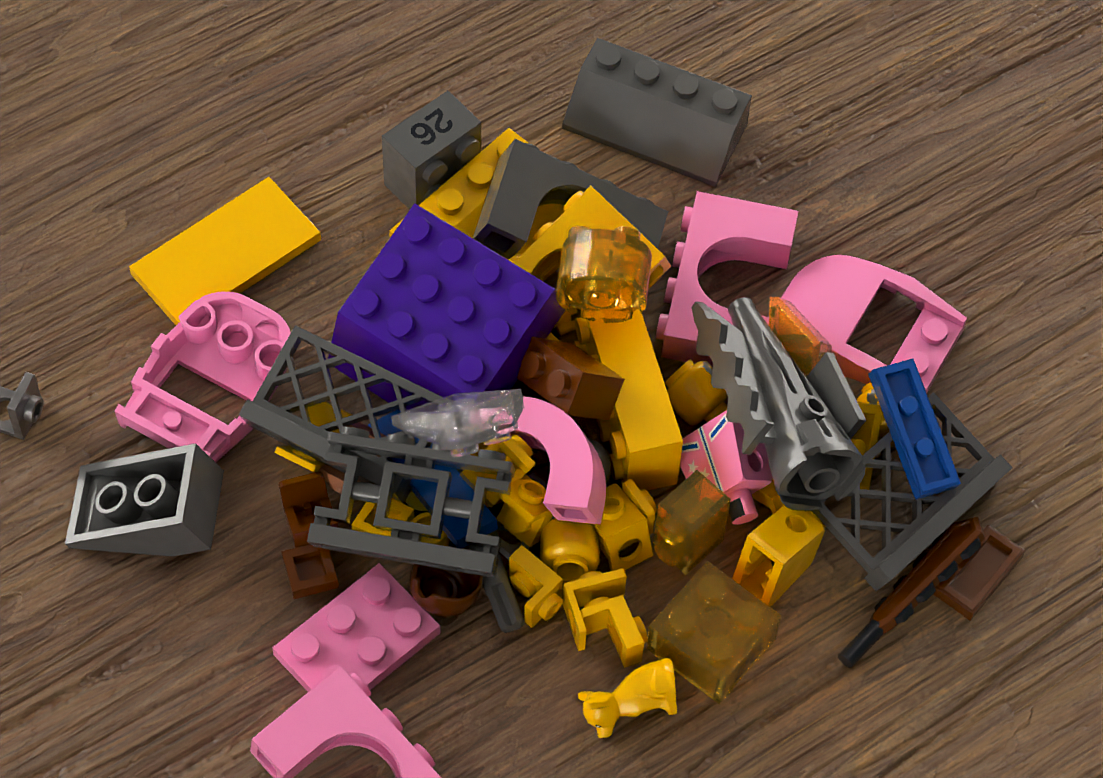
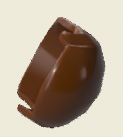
[410,564,483,617]

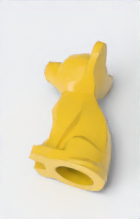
[578,658,677,739]

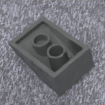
[65,443,224,556]

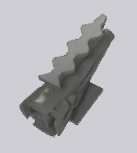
[691,297,866,511]

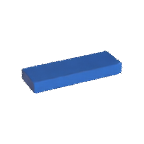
[868,359,961,500]

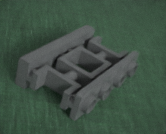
[307,427,515,578]

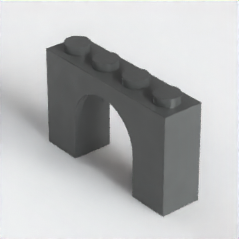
[473,139,669,302]

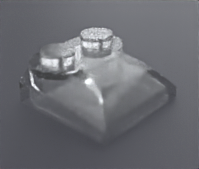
[391,389,524,457]

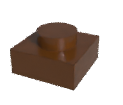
[281,544,339,599]

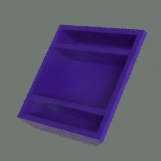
[328,203,568,454]

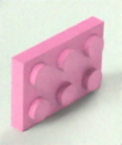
[272,563,440,692]

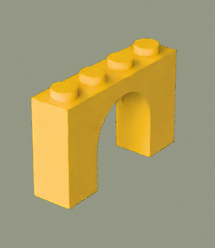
[509,185,671,341]

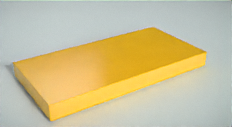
[129,177,321,325]

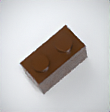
[517,336,625,421]

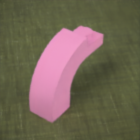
[473,396,606,524]

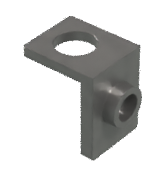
[0,372,44,440]

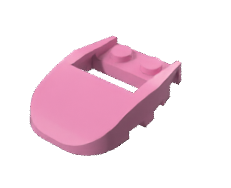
[775,255,967,393]
[115,292,291,462]

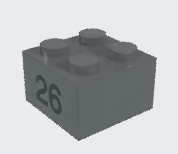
[382,90,481,210]

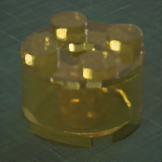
[556,226,652,323]

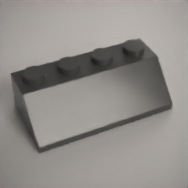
[562,38,752,187]

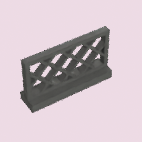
[239,325,453,503]
[811,392,1013,591]

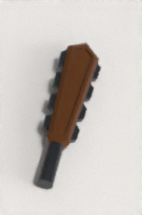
[838,516,985,668]

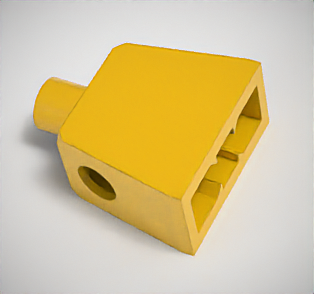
[730,505,826,612]

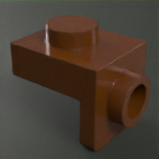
[278,471,339,548]

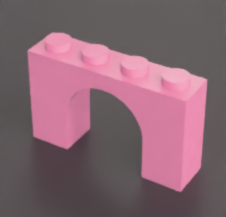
[656,191,798,367]
[250,666,441,778]

